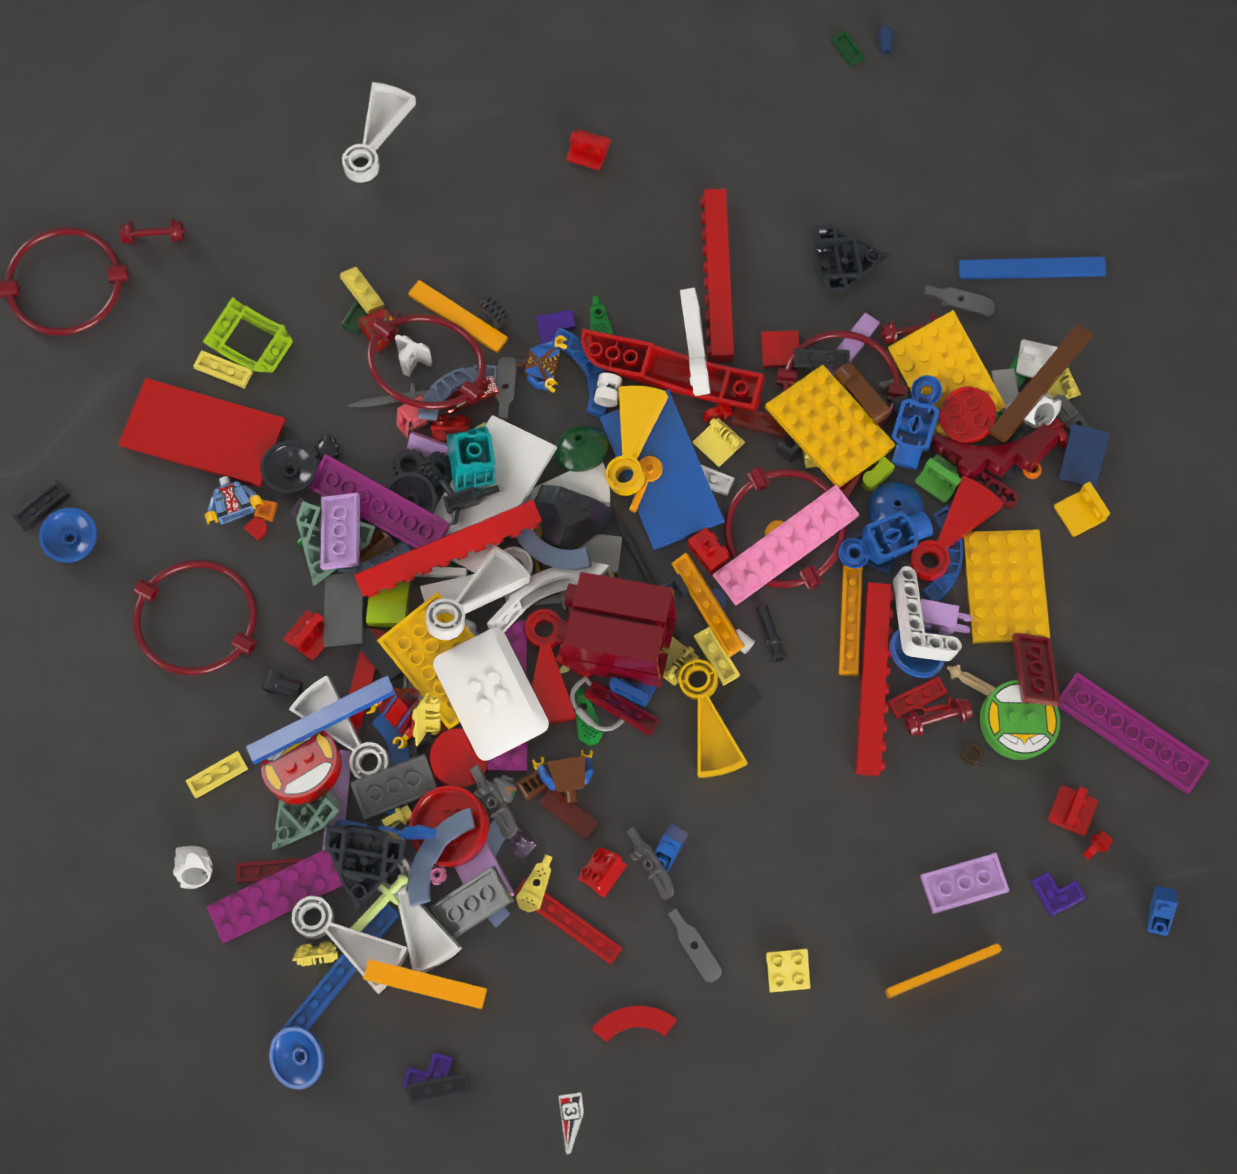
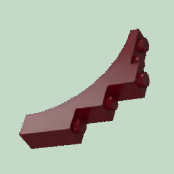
[931,423,1059,480]

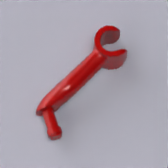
[916,697,953,719]

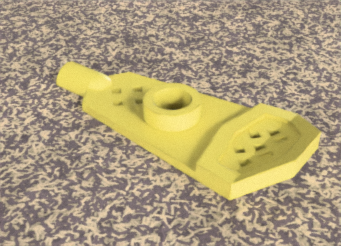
[516,854,552,912]

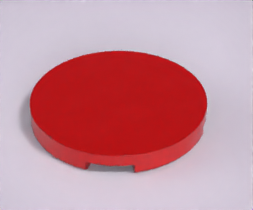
[939,387,997,443]
[430,728,488,788]

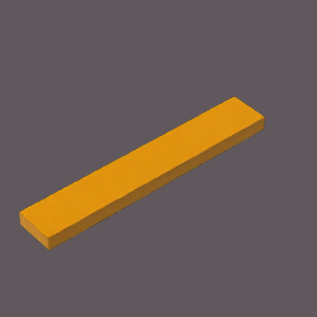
[408,280,508,353]
[671,553,745,657]
[839,564,863,676]
[885,943,1002,998]
[363,959,487,1009]

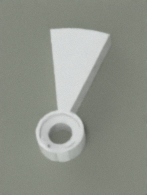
[342,82,416,183]
[680,288,710,396]
[524,462,610,507]
[426,546,530,640]
[420,547,533,602]
[289,675,391,779]
[377,857,462,973]
[292,896,408,994]

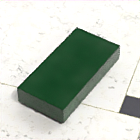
[830,30,865,67]
[341,300,368,335]

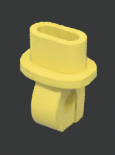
[382,805,412,827]

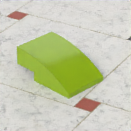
[366,580,411,627]

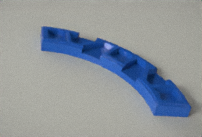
[554,327,607,417]
[922,505,963,602]
[372,713,410,816]
[334,819,437,840]

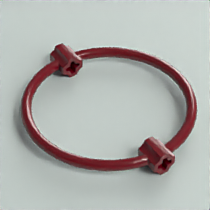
[0,227,129,336]
[367,314,486,410]
[776,330,908,428]
[724,467,846,590]
[133,560,257,675]

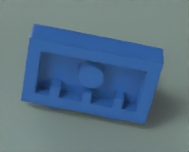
[609,677,656,707]

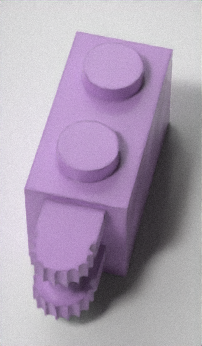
[920,599,972,635]

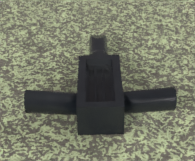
[439,480,500,525]

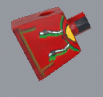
[359,309,403,354]

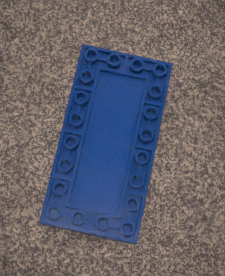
[599,389,725,551]

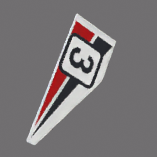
[559,1093,584,1154]

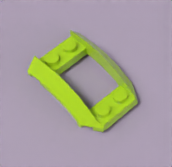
[203,297,293,372]

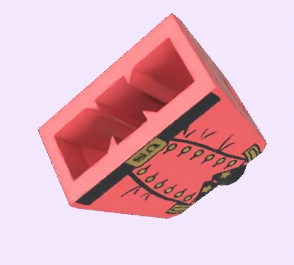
[396,396,432,438]

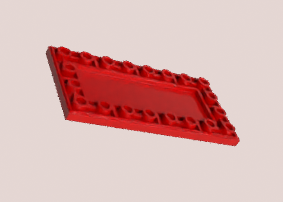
[119,378,286,487]

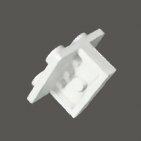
[395,335,433,377]
[1016,339,1058,378]

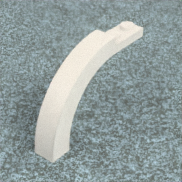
[487,562,613,632]

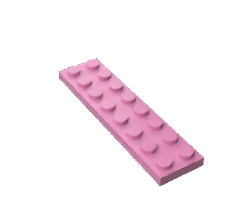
[713,485,859,606]

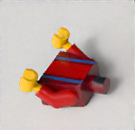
[366,687,420,749]

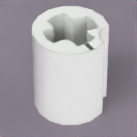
[736,629,755,654]

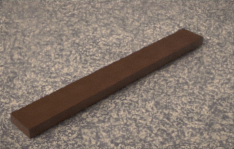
[989,324,1093,443]

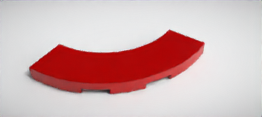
[591,1006,677,1043]

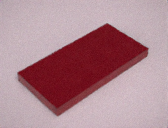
[1012,633,1060,707]

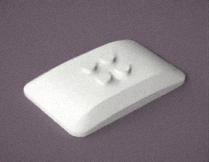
[433,628,549,761]

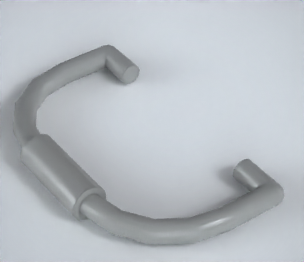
[570,676,625,732]

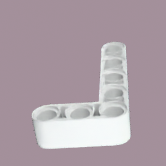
[893,566,962,661]

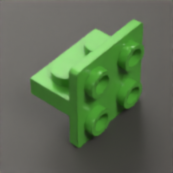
[915,454,962,504]

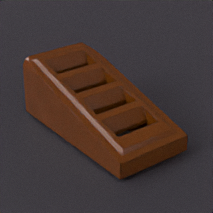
[360,528,396,563]
[515,765,548,801]

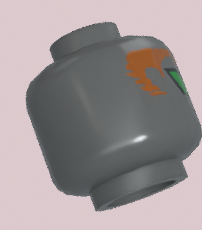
[492,775,517,803]

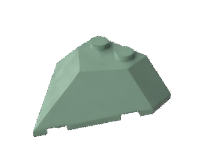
[296,501,375,586]
[272,789,341,850]

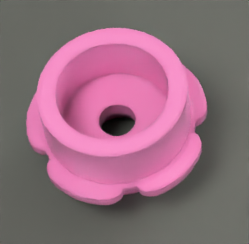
[430,865,447,885]

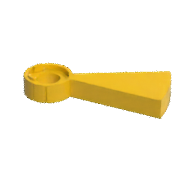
[605,386,668,496]
[678,659,748,778]

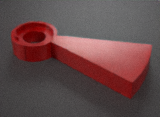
[910,475,1004,581]
[525,609,576,725]

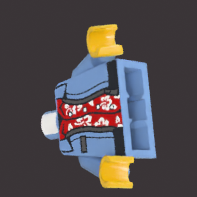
[205,476,264,525]

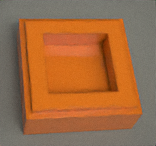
[254,499,278,522]

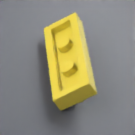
[340,267,384,315]
[194,350,253,389]
[693,627,740,686]
[185,751,248,799]

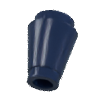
[877,26,895,54]

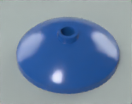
[867,482,924,523]
[39,508,97,563]
[890,629,944,678]
[269,1026,324,1089]

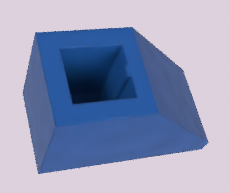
[650,824,689,873]
[1147,886,1178,936]

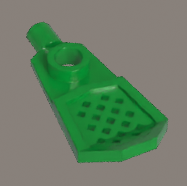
[590,296,614,335]
[575,688,603,746]

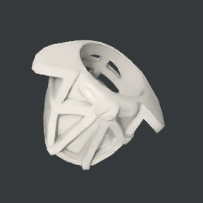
[1023,393,1061,428]
[173,846,213,889]

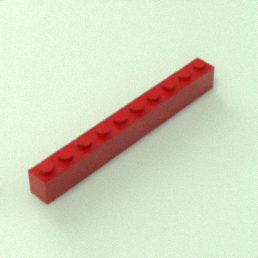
[700,189,734,363]
[354,500,542,598]
[855,582,894,776]

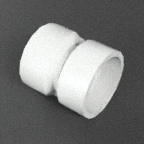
[594,373,622,407]

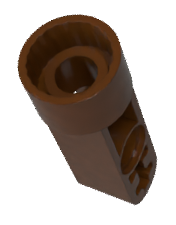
[834,362,892,425]

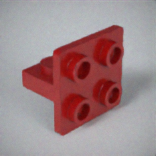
[566,129,611,171]
[431,414,471,443]
[284,610,325,661]
[1048,785,1098,836]
[577,847,627,898]

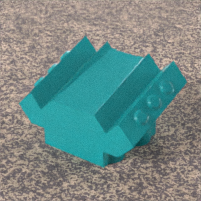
[447,426,495,492]

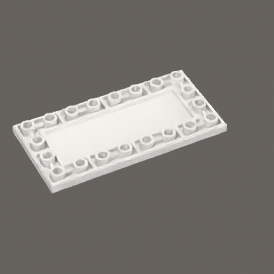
[434,415,557,573]

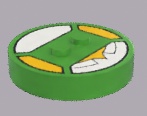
[980,680,1060,760]

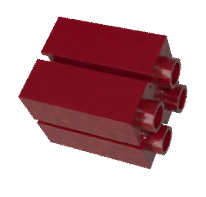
[555,572,677,688]

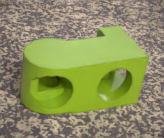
[861,456,895,492]

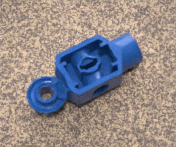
[891,375,942,470]
[838,511,933,569]

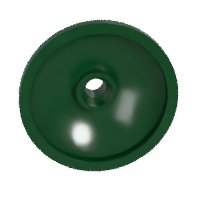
[554,425,609,472]

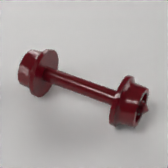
[119,218,186,245]
[880,314,942,344]
[904,698,973,737]

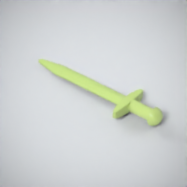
[350,874,408,932]

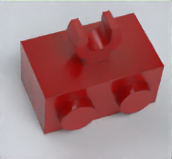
[687,528,729,575]

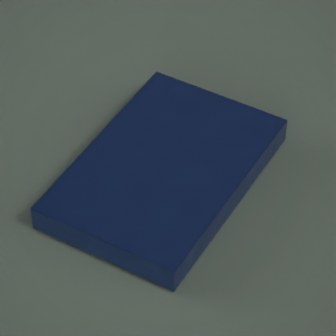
[1058,424,1110,488]

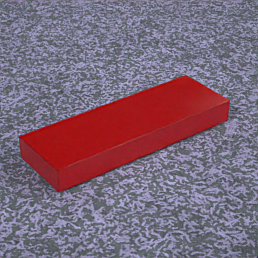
[887,676,948,719]

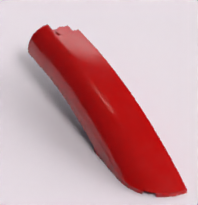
[581,329,765,411]

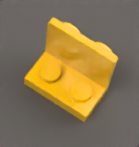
[1054,482,1110,537]

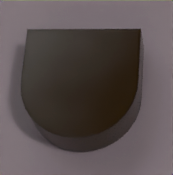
[960,741,984,765]

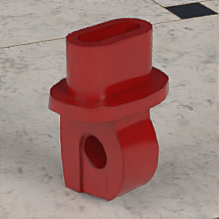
[702,403,733,423]
[1048,418,1068,448]
[1083,830,1113,860]

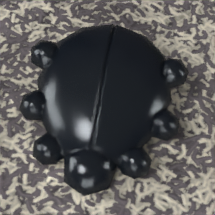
[314,434,340,460]

